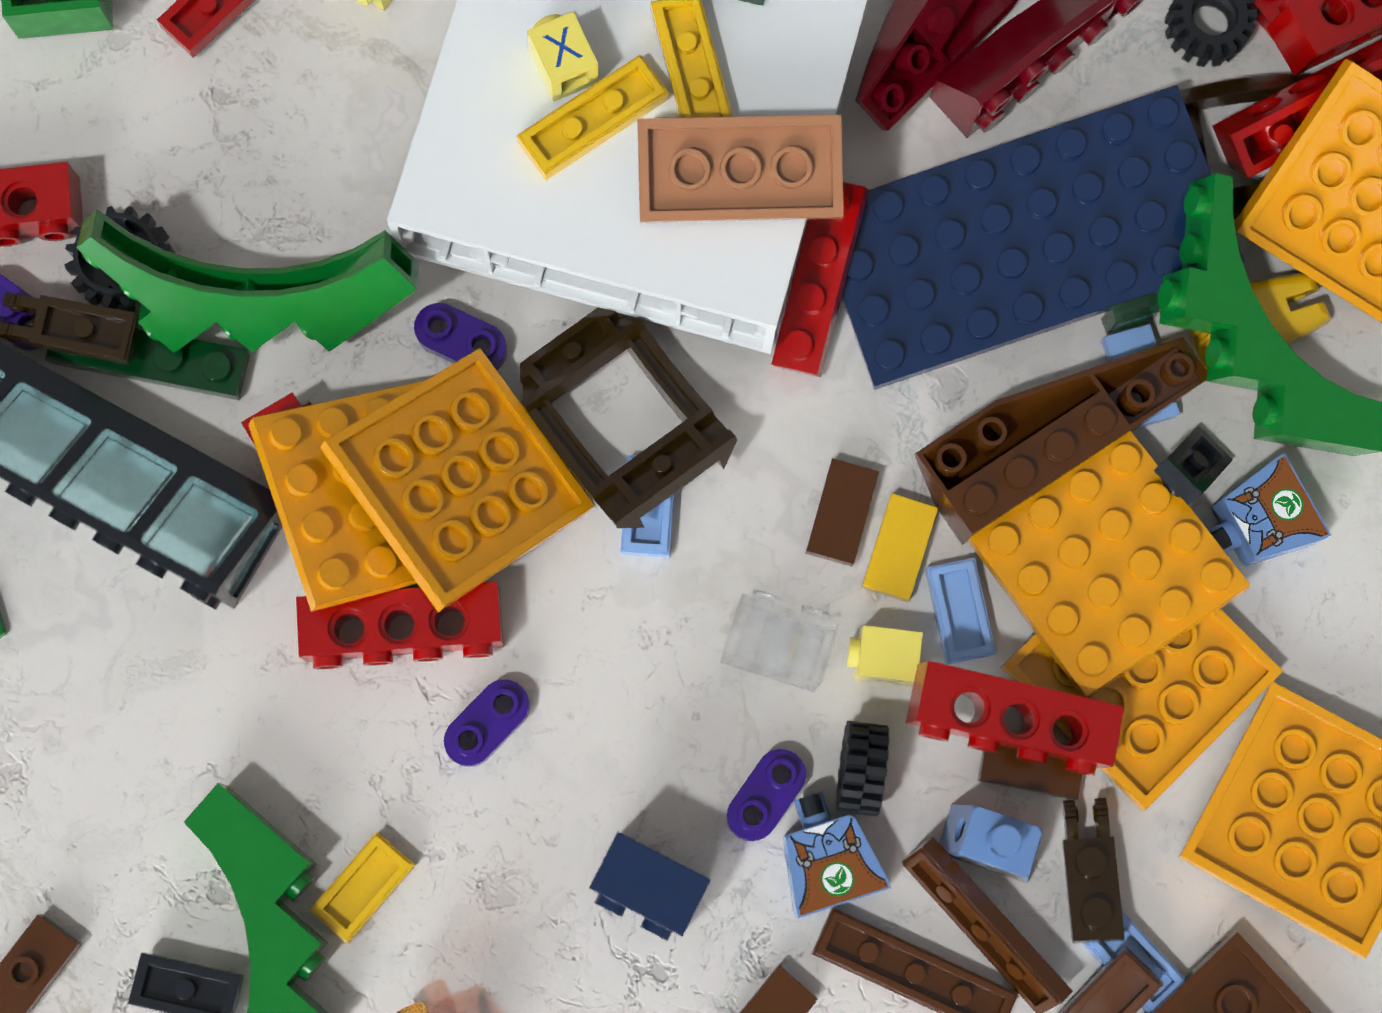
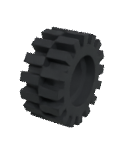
[1164,0,1258,67]
[836,721,889,816]

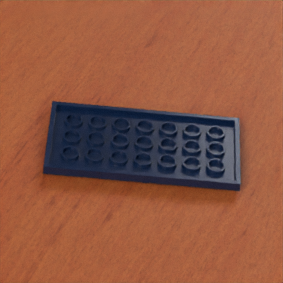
[842,85,1245,390]

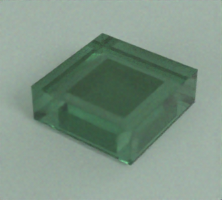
[1101,292,1160,335]

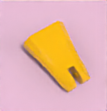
[1188,273,1331,370]

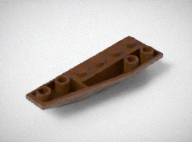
[915,337,1207,545]

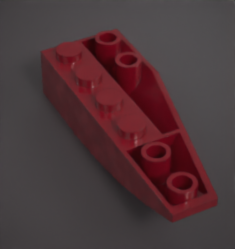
[855,0,1018,131]
[930,0,1143,138]

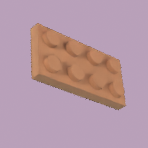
[637,115,843,223]

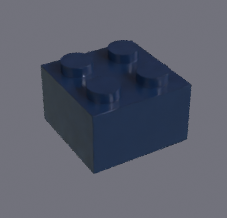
[589,832,711,941]

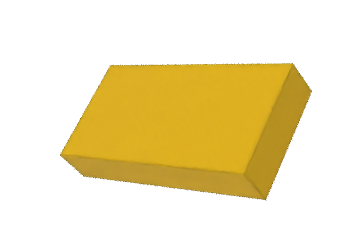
[861,493,938,603]
[309,832,416,944]

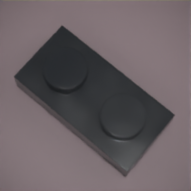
[1154,425,1233,506]
[128,952,244,1013]

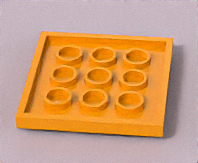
[1234,59,1382,323]
[320,348,595,612]
[248,380,425,612]
[968,431,1250,698]
[1000,609,1283,811]
[1178,682,1382,959]

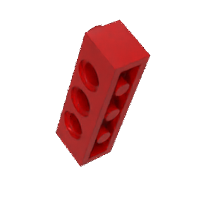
[1266,0,1382,76]
[1212,39,1382,178]
[0,162,83,247]
[296,582,504,669]
[905,660,1125,775]

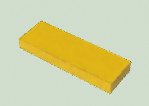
[650,0,733,118]
[516,55,669,180]

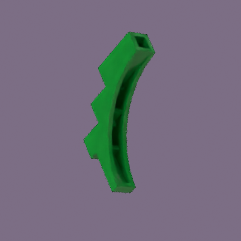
[1157,173,1382,456]
[76,209,418,353]
[184,783,329,1013]

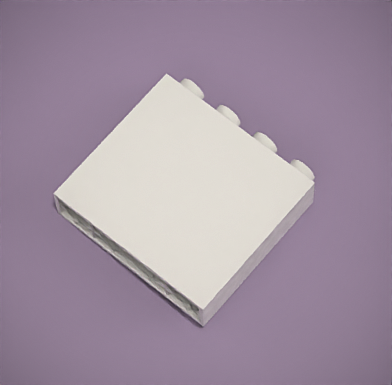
[387,0,867,354]

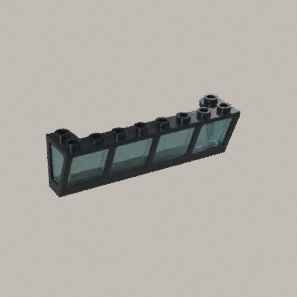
[0,342,283,610]

